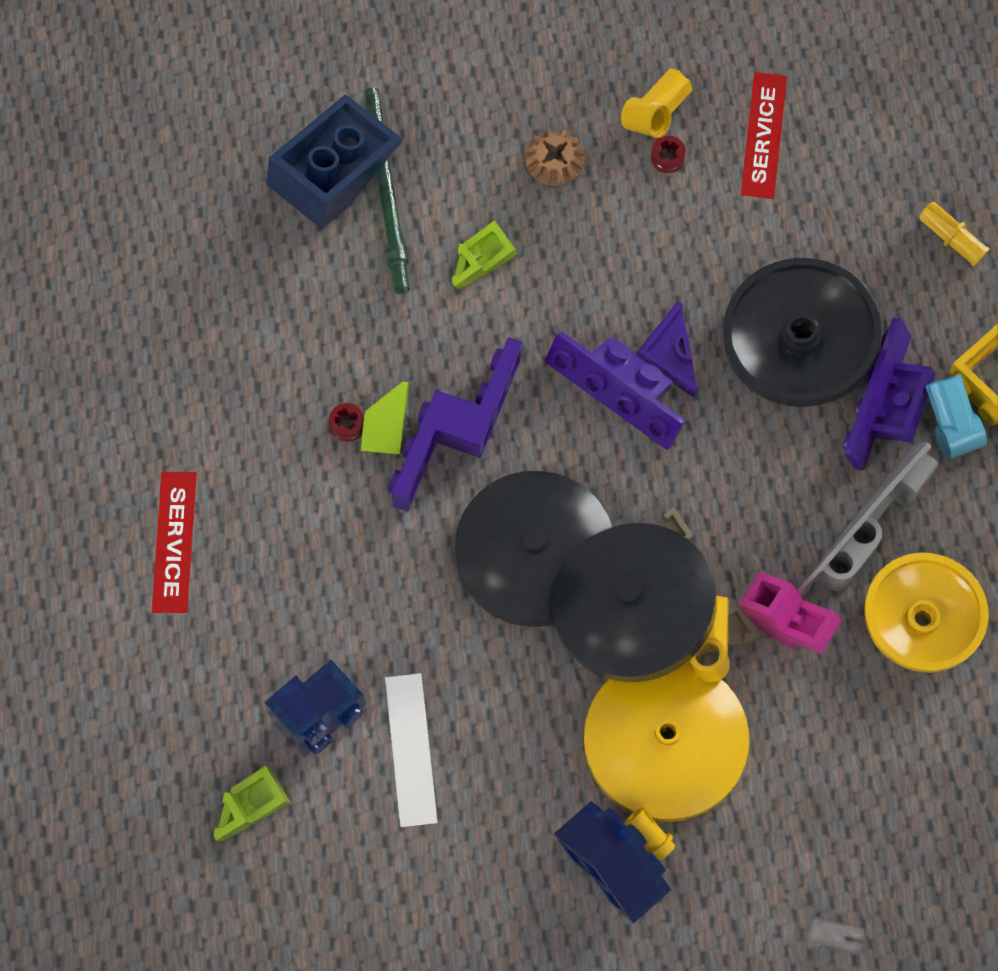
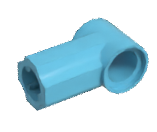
[926,375,987,460]

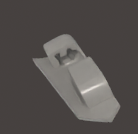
[797,442,938,597]

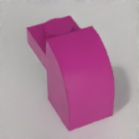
[739,571,842,654]

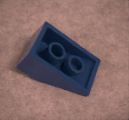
[266,94,402,229]

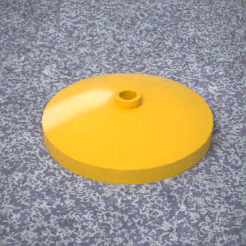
[584,661,749,822]

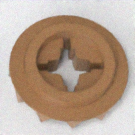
[525,128,585,186]

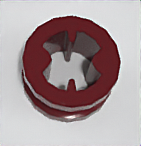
[651,135,686,173]
[329,403,364,442]

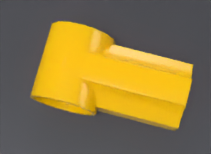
[621,68,693,138]
[690,595,730,682]

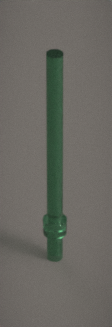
[364,88,410,294]

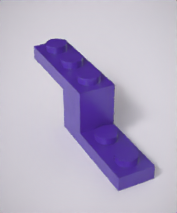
[388,337,523,512]

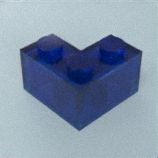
[264,659,366,758]
[554,801,671,923]

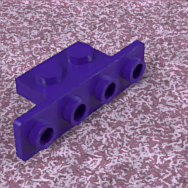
[844,317,936,470]
[545,332,685,450]

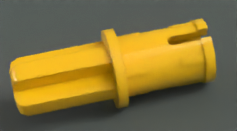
[919,202,990,267]

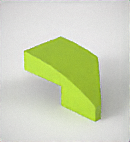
[452,220,519,290]
[361,382,410,455]
[213,766,290,842]

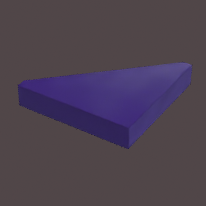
[636,301,698,398]

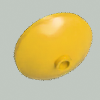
[864,553,989,673]

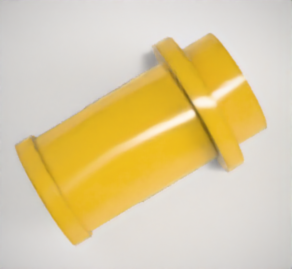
[623,807,675,862]

